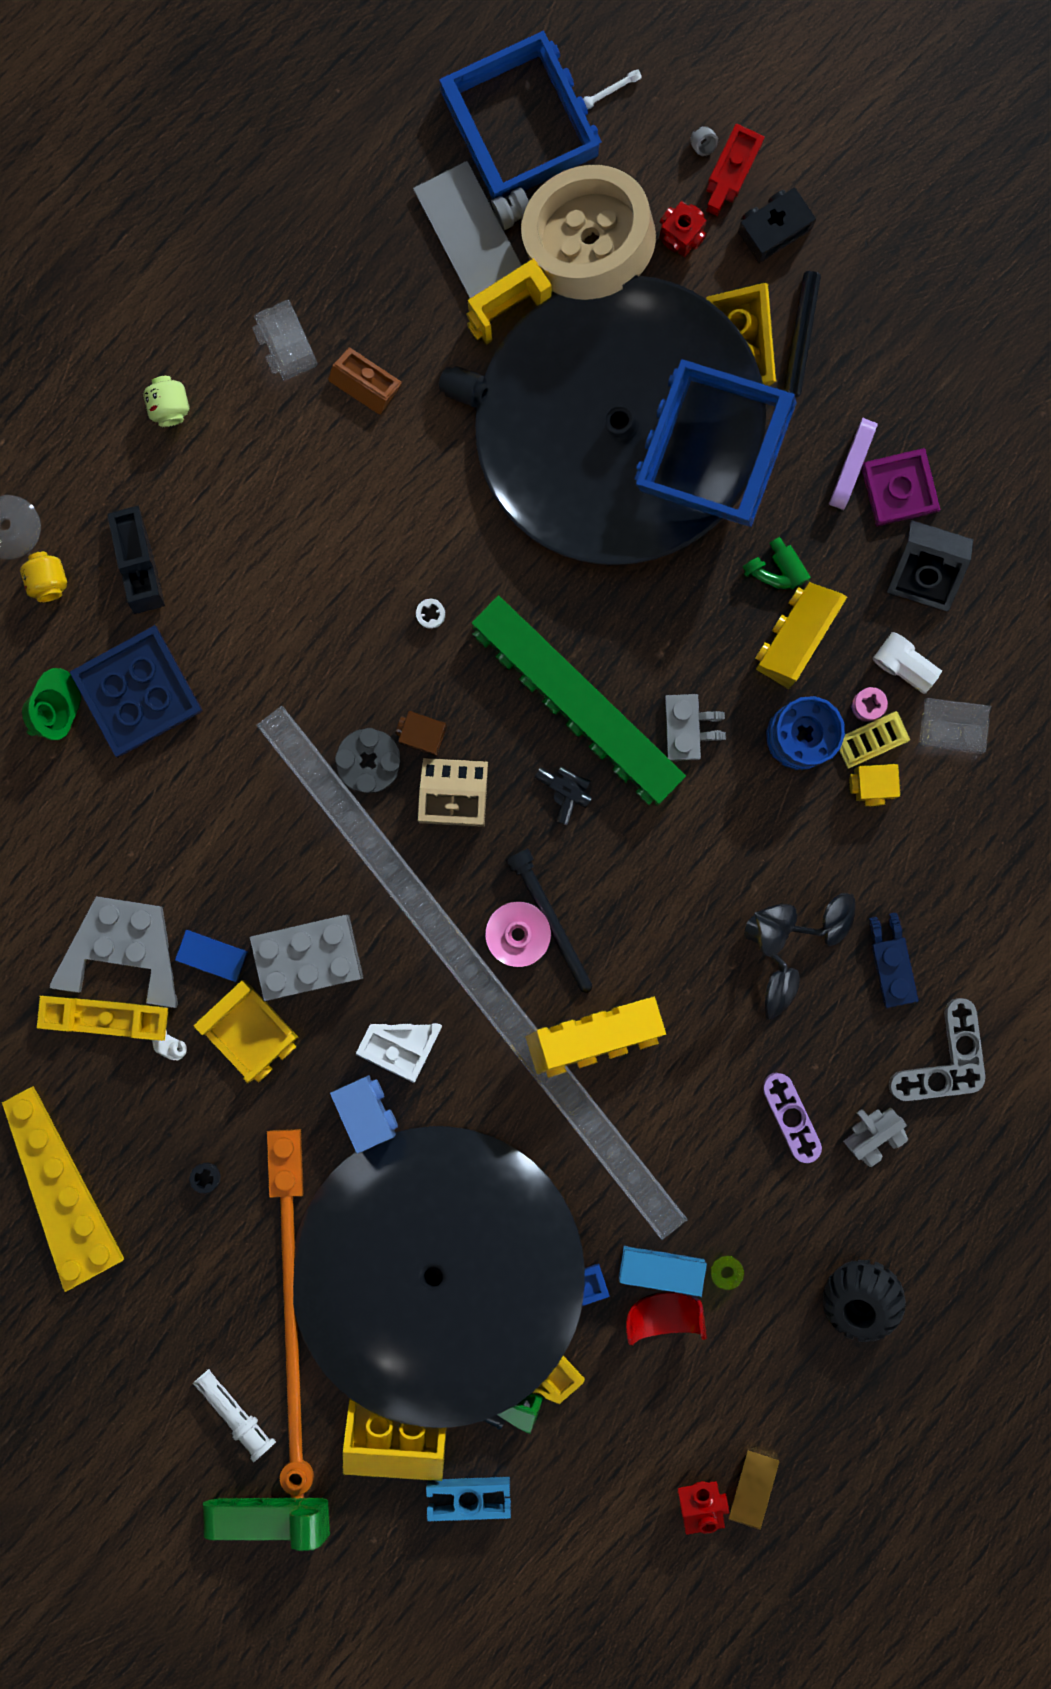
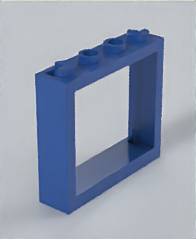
[439,31,602,199]
[634,359,797,527]

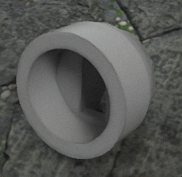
[690,126,719,156]

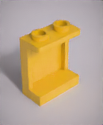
[466,258,552,345]
[194,980,298,1083]

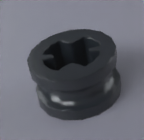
[189,1163,221,1194]

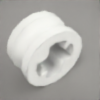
[416,599,445,629]

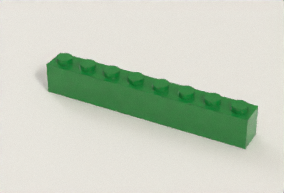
[471,595,686,806]

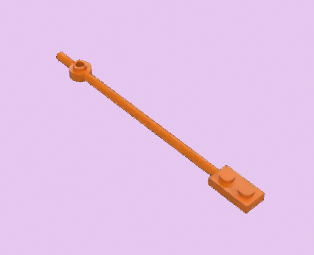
[267,1129,314,1498]

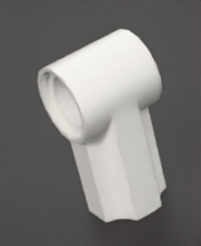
[873,632,942,694]

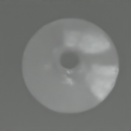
[0,495,41,560]

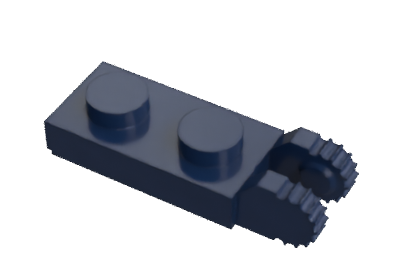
[869,913,919,1008]

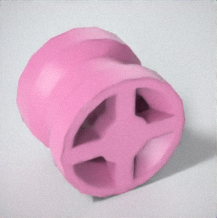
[851,687,888,722]

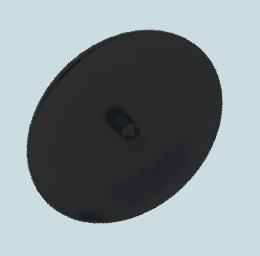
[475,276,766,565]
[293,1126,585,1428]

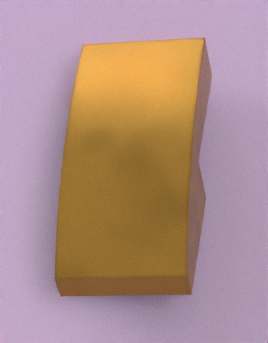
[728,1450,780,1530]

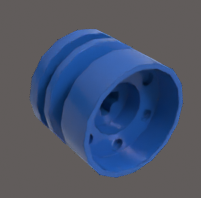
[766,696,845,770]

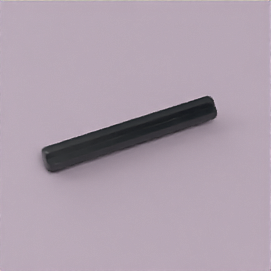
[784,271,821,398]

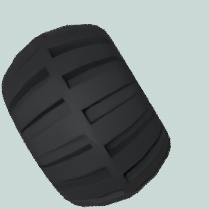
[823,1260,906,1342]

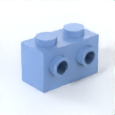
[330,1075,398,1154]

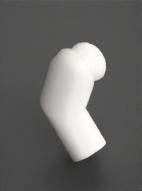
[152,1031,187,1060]

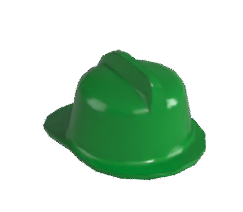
[22,668,81,740]

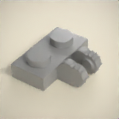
[665,694,726,761]

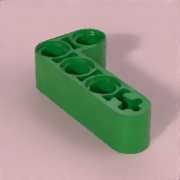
[203,1498,330,1551]

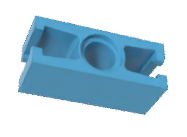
[618,1246,707,1297]
[426,1477,511,1521]

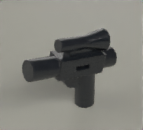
[534,766,592,825]

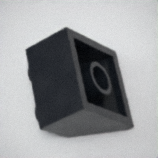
[887,520,973,612]

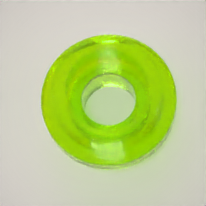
[711,1256,744,1290]

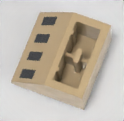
[418,758,488,827]

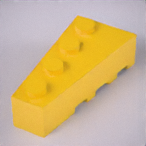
[525,996,666,1078]

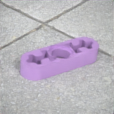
[829,418,878,510]
[762,1073,822,1163]

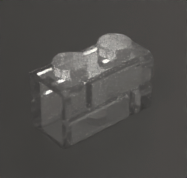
[252,300,318,380]

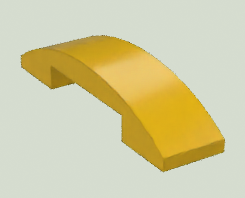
[37,996,168,1041]

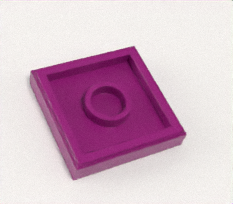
[861,448,941,527]

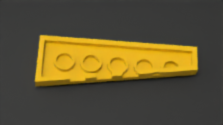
[2,1086,124,1292]

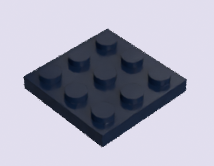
[70,625,203,758]

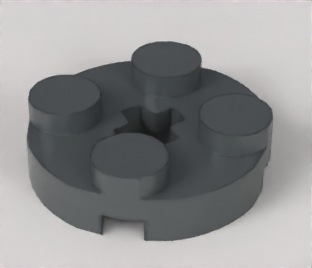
[335,728,401,793]

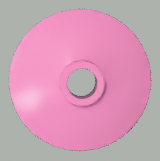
[486,902,551,967]

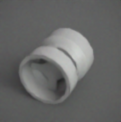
[491,187,529,230]

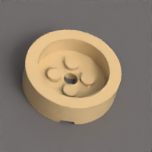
[521,165,656,300]

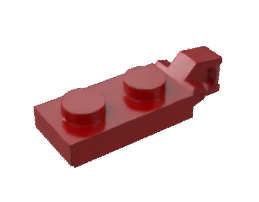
[706,123,765,216]

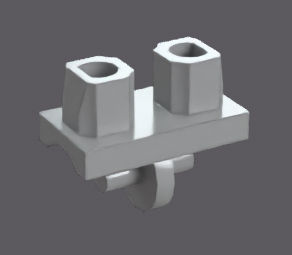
[843,1107,908,1167]

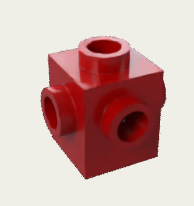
[659,201,707,257]
[678,1481,729,1535]

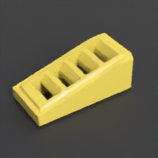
[839,711,910,769]

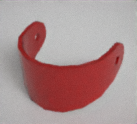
[626,1291,707,1345]

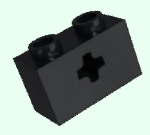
[738,187,816,263]

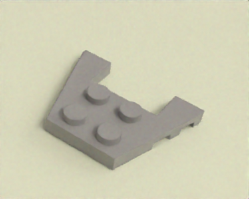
[50,896,178,1008]

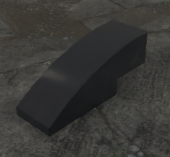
[107,506,165,614]

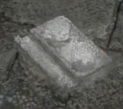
[919,698,991,753]

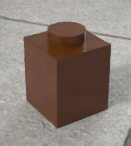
[395,711,447,757]

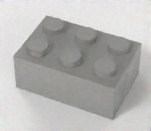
[250,915,364,1001]

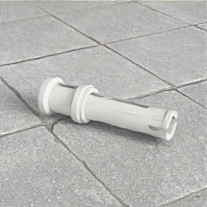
[192,1369,276,1462]

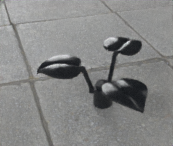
[744,893,856,1020]

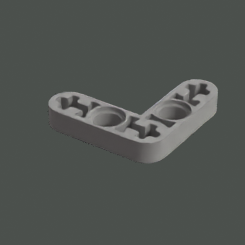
[889,998,985,1101]

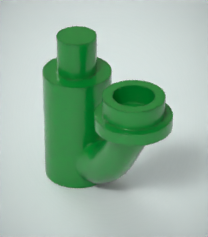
[742,537,811,590]

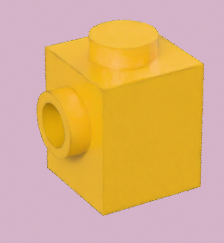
[849,764,900,806]

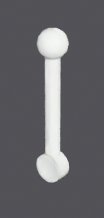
[583,70,642,109]

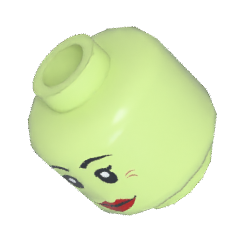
[143,376,189,427]

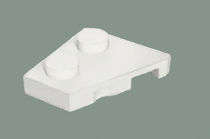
[356,1024,442,1083]

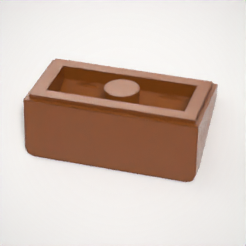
[328,347,402,414]

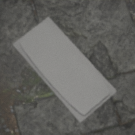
[413,161,522,298]

